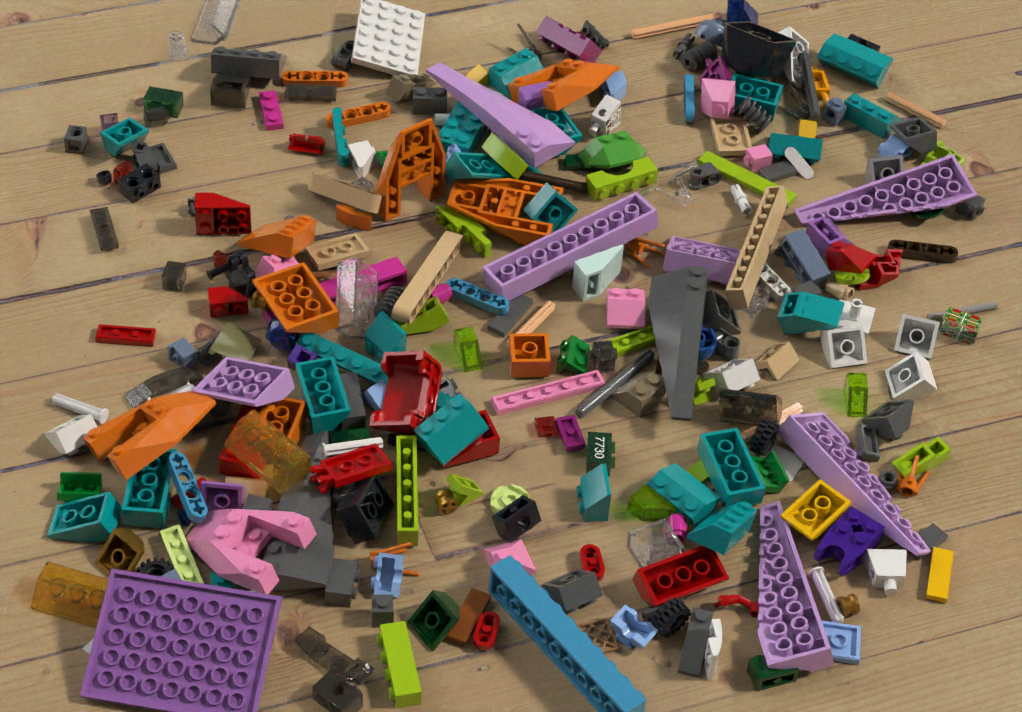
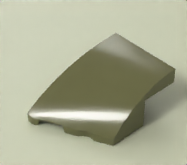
[208,321,262,361]

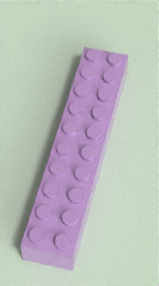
[482,192,658,301]

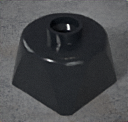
[721,21,797,79]

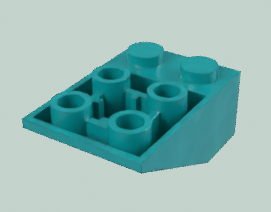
[777,291,845,335]

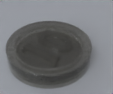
[697,360,709,375]

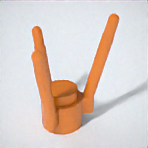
[626,237,666,269]
[896,455,930,497]
[370,542,420,576]

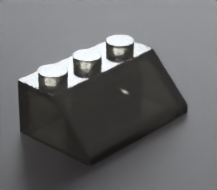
[718,388,782,426]

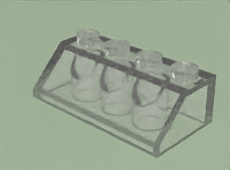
[190,0,240,45]
[335,257,378,339]

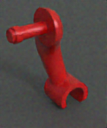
[714,594,759,618]

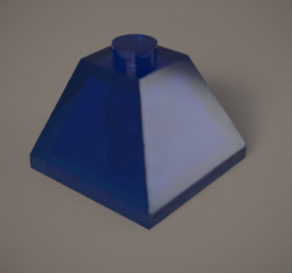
[725,0,758,24]

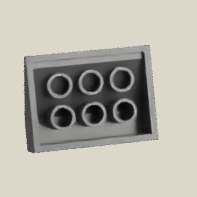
[211,46,287,79]

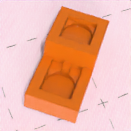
[336,204,372,231]

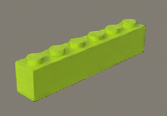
[396,436,418,546]

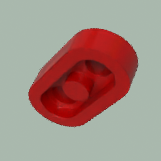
[579,544,605,582]
[473,611,500,651]

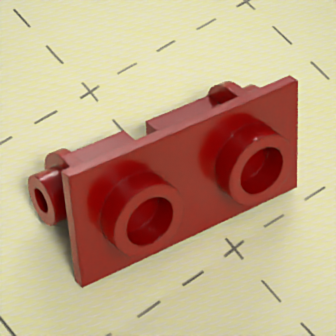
[288,133,326,155]

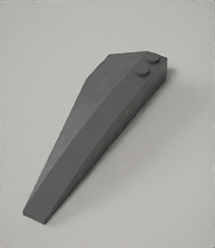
[648,266,708,421]
[263,430,335,591]

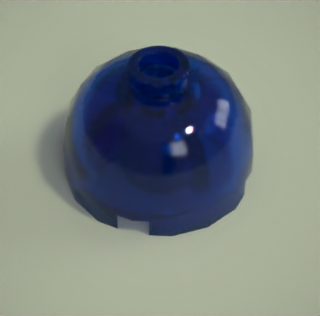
[265,316,301,351]

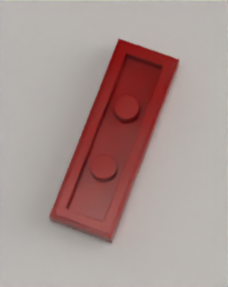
[95,324,156,347]

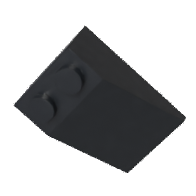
[336,475,394,544]

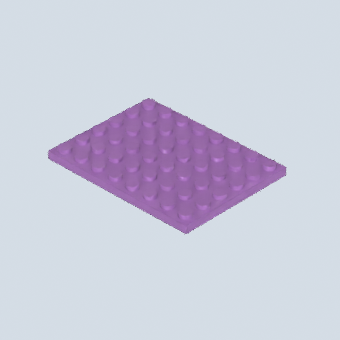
[80,569,282,712]

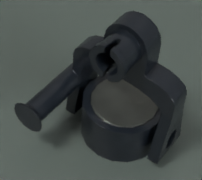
[206,249,257,298]

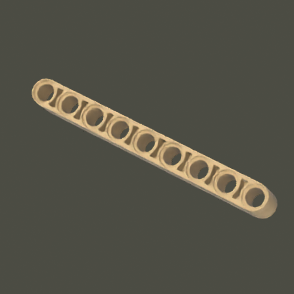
[391,231,464,324]

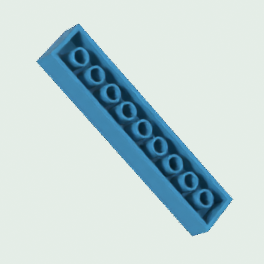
[488,555,646,712]

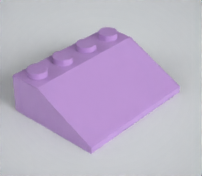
[662,236,741,286]
[192,356,295,407]

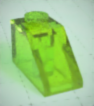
[453,326,483,372]
[843,372,868,417]
[627,484,675,522]

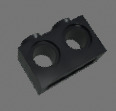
[118,163,161,204]

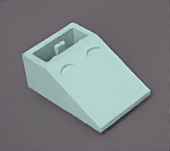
[572,244,624,302]

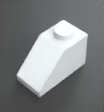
[348,140,376,180]

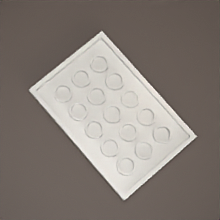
[351,0,425,76]

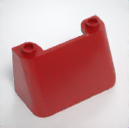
[369,350,442,436]

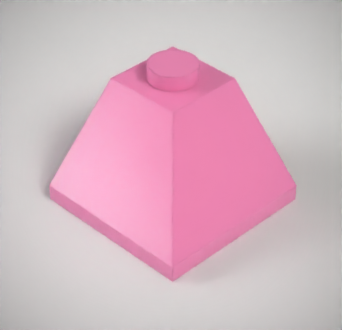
[701,78,735,119]
[483,539,536,575]

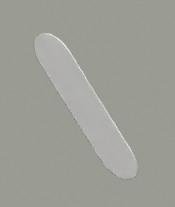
[785,147,814,179]

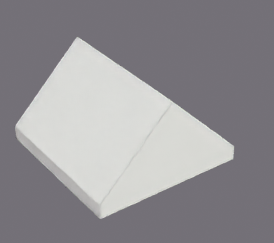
[894,314,940,359]

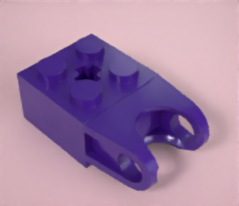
[813,506,885,577]

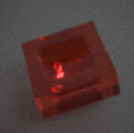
[113,160,131,184]
[213,250,229,274]
[534,416,558,438]

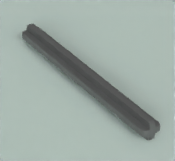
[799,51,821,119]
[575,349,655,418]

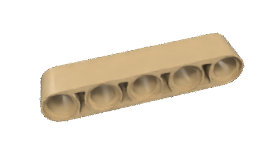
[308,172,382,213]

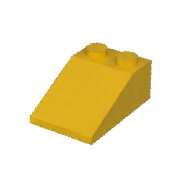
[780,479,852,541]

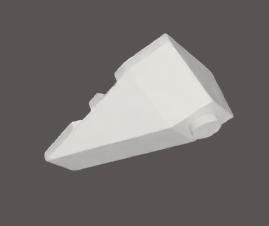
[778,27,810,88]

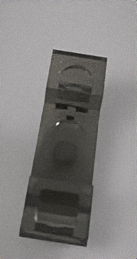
[125,367,204,409]
[295,626,374,685]

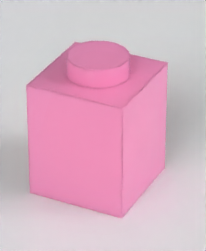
[744,144,773,172]

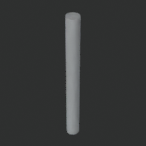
[927,301,998,321]

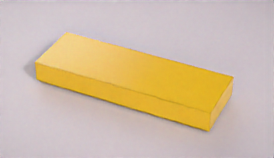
[925,547,954,603]

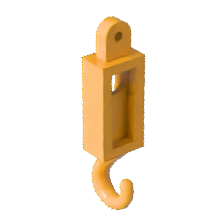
[811,66,830,111]

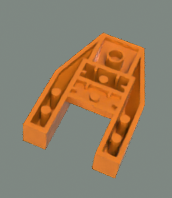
[508,59,619,111]
[375,118,446,221]
[446,178,564,246]
[82,391,217,480]

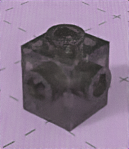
[589,340,618,371]

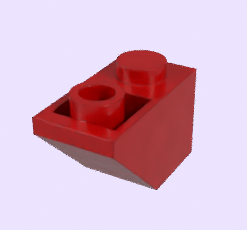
[207,286,248,317]

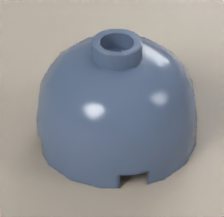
[694,18,724,47]

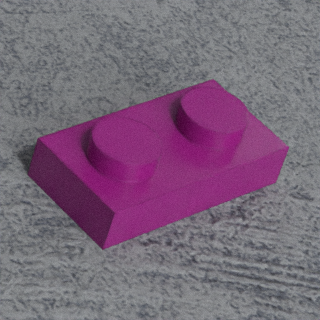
[555,415,586,452]

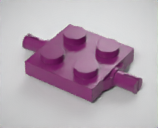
[698,56,732,89]

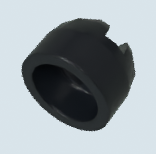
[96,170,112,185]

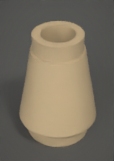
[825,281,854,301]

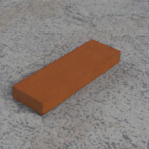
[446,588,491,647]

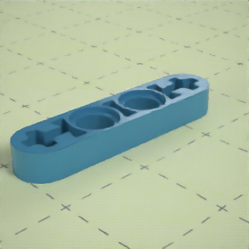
[684,74,695,123]
[446,278,509,315]
[166,452,208,523]

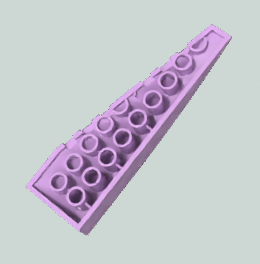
[426,62,575,168]
[794,154,978,225]
[778,412,931,556]
[758,501,834,671]

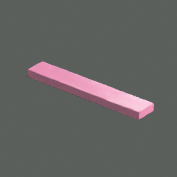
[491,370,606,416]

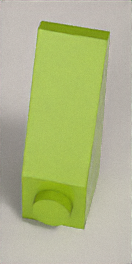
[394,296,450,334]

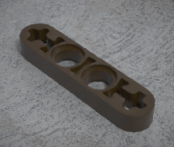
[887,240,959,263]

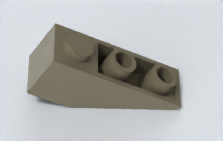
[386,73,436,102]

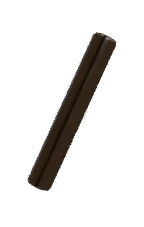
[522,170,588,193]

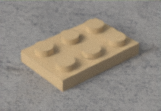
[710,116,752,156]
[305,233,370,271]

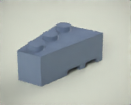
[774,229,831,285]

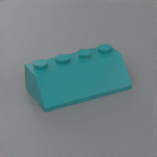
[817,33,894,89]
[295,356,351,434]
[687,501,757,555]

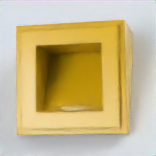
[466,64,488,85]
[798,120,817,138]

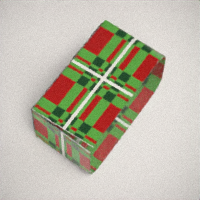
[938,307,982,345]

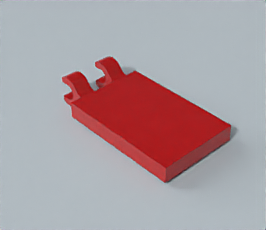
[309,443,393,493]

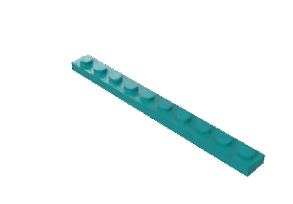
[296,333,454,412]

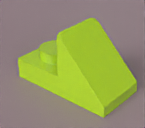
[693,378,716,405]
[446,473,484,507]

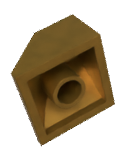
[94,528,145,576]

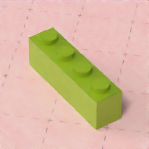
[376,621,422,708]

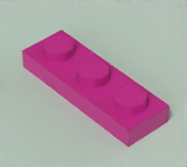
[258,90,284,131]

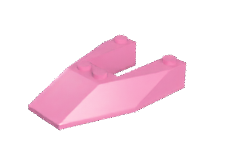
[186,509,317,594]

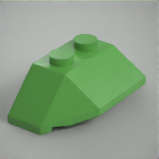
[577,131,646,168]

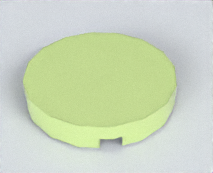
[490,485,529,514]

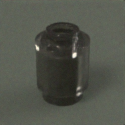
[143,106,170,127]

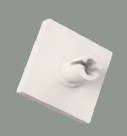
[838,299,876,338]

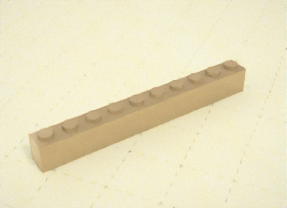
[725,185,788,309]

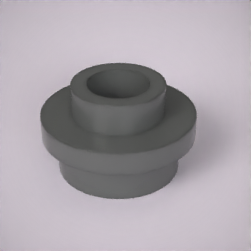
[878,471,898,490]

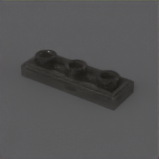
[284,84,337,102]
[90,207,119,251]

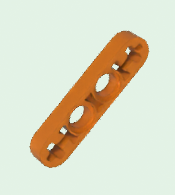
[281,71,348,87]
[326,102,391,129]

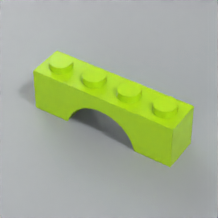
[585,157,658,201]

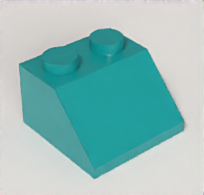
[100,117,149,156]
[523,182,579,233]
[364,311,407,363]
[576,464,611,522]

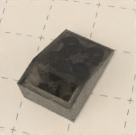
[210,74,253,109]

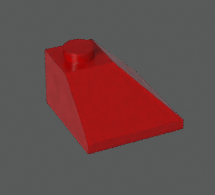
[826,241,877,274]

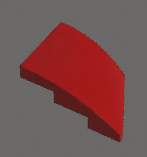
[856,249,903,290]

